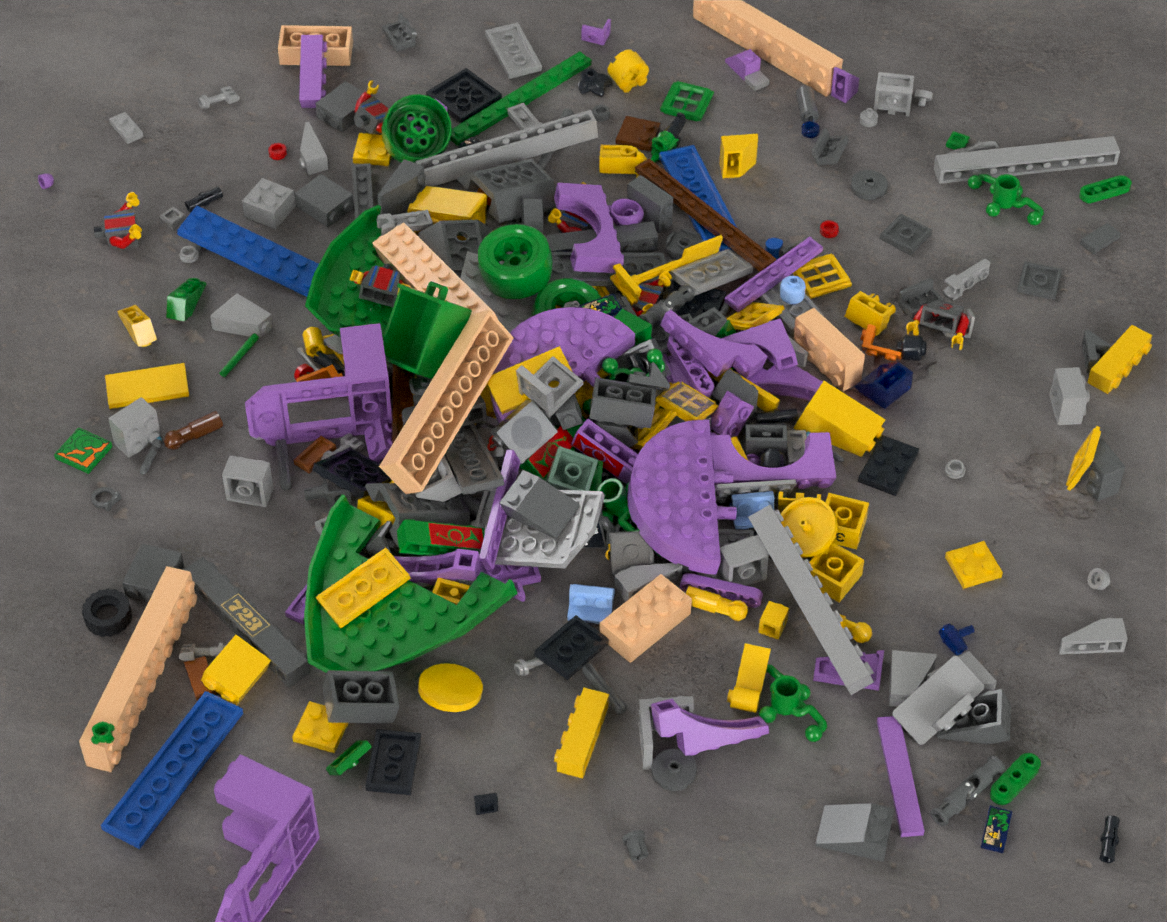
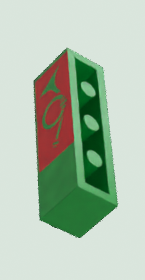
[519,416,586,479]
[397,519,485,556]

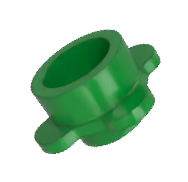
[91,722,115,744]

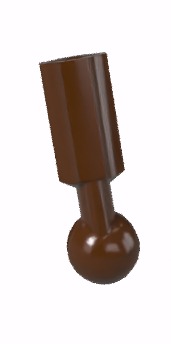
[164,411,223,450]

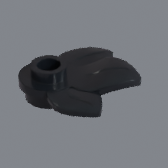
[578,68,613,97]

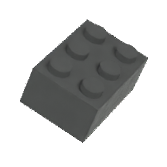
[589,377,656,428]
[322,670,399,723]

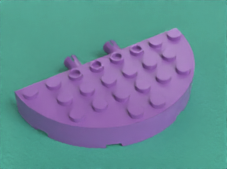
[490,307,635,423]
[627,420,737,575]

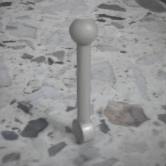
[297,347,320,372]

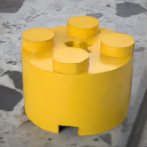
[607,49,649,93]

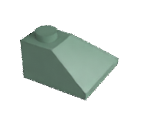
[546,446,598,491]

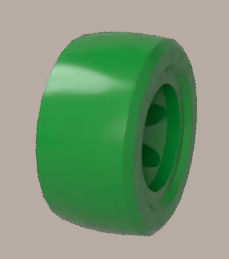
[381,94,452,163]
[478,224,553,300]
[531,278,605,317]

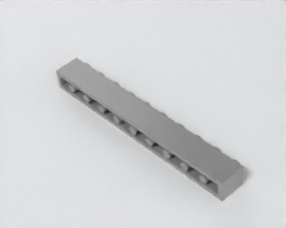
[415,110,598,187]
[934,136,1120,184]
[748,505,874,695]

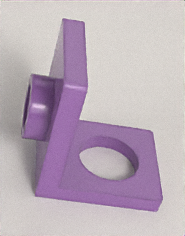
[581,19,611,45]

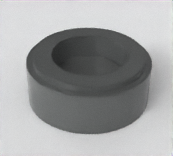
[592,105,610,122]

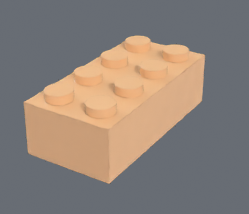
[278,25,353,66]
[793,308,865,392]
[600,574,692,663]

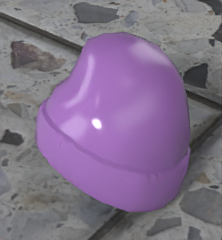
[609,199,644,226]

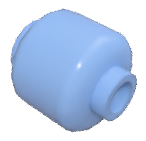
[780,276,806,305]

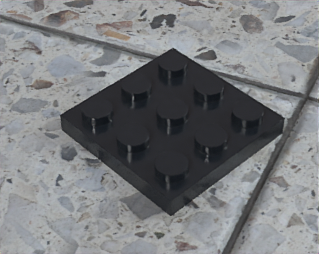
[426,68,502,123]
[661,279,726,318]
[312,447,392,498]

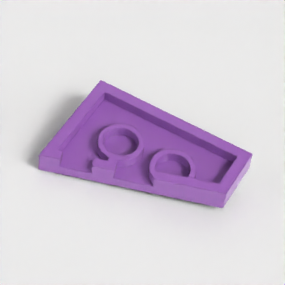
[813,650,884,691]

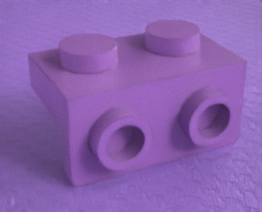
[711,391,754,438]
[364,418,392,463]

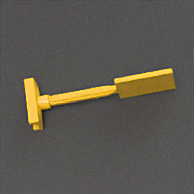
[610,235,723,305]

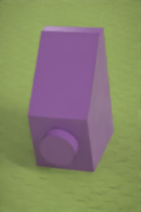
[725,49,761,81]
[831,67,859,103]

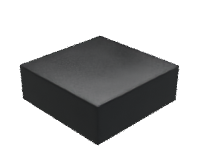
[474,792,498,815]

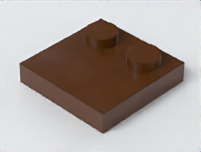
[616,116,661,152]

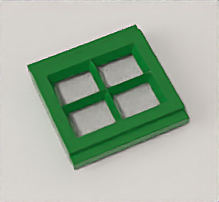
[660,81,714,122]

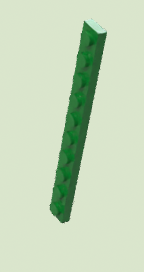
[450,51,592,146]

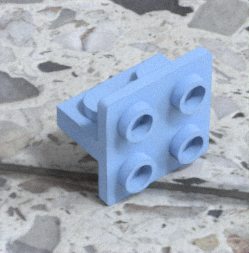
[729,491,774,530]
[567,584,615,624]

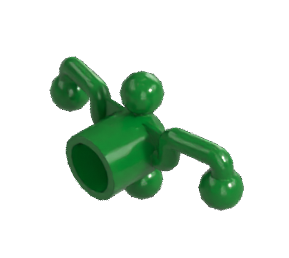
[968,174,1044,226]
[582,348,665,415]
[598,479,640,532]
[759,664,827,742]

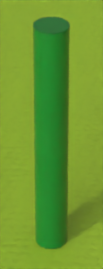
[219,333,259,378]

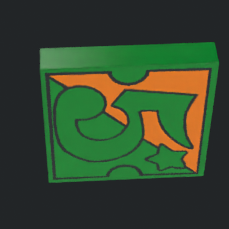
[54,427,113,474]

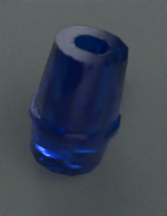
[938,623,975,656]

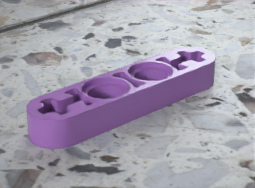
[667,335,714,397]
[680,573,763,608]

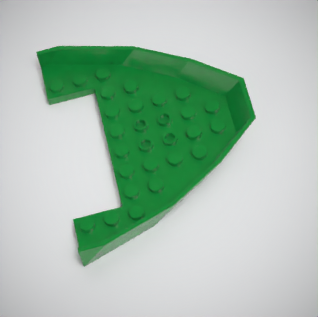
[305,205,393,338]
[304,494,518,673]

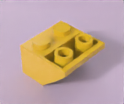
[719,134,758,178]

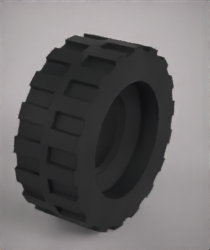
[82,588,132,637]

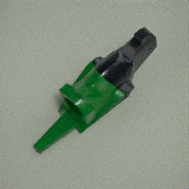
[651,112,686,163]

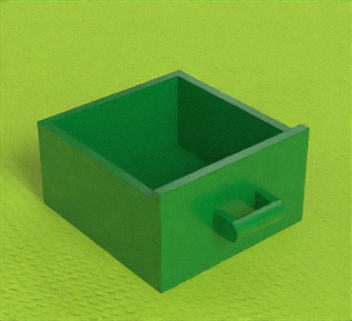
[382,281,472,379]

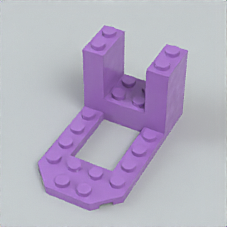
[245,323,392,446]
[214,754,320,922]

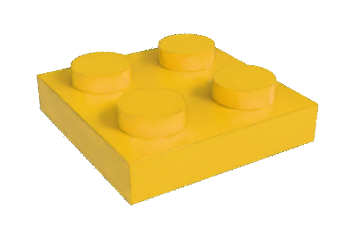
[353,133,392,166]
[945,541,1003,589]
[292,701,349,753]

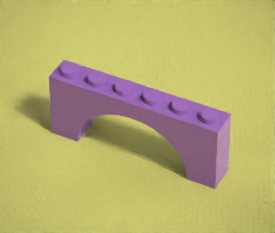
[554,183,624,273]
[668,318,798,388]
[710,432,836,489]

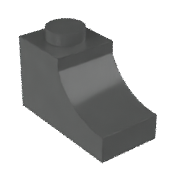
[539,394,583,430]

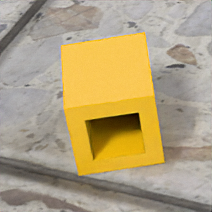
[758,601,789,640]

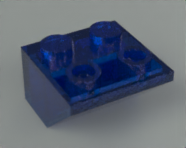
[855,362,914,409]

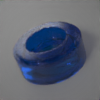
[801,121,820,138]

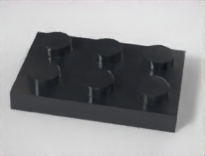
[858,435,919,496]
[534,615,609,680]
[365,729,421,795]

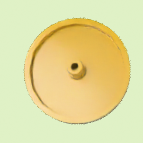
[781,497,838,558]
[418,663,483,712]

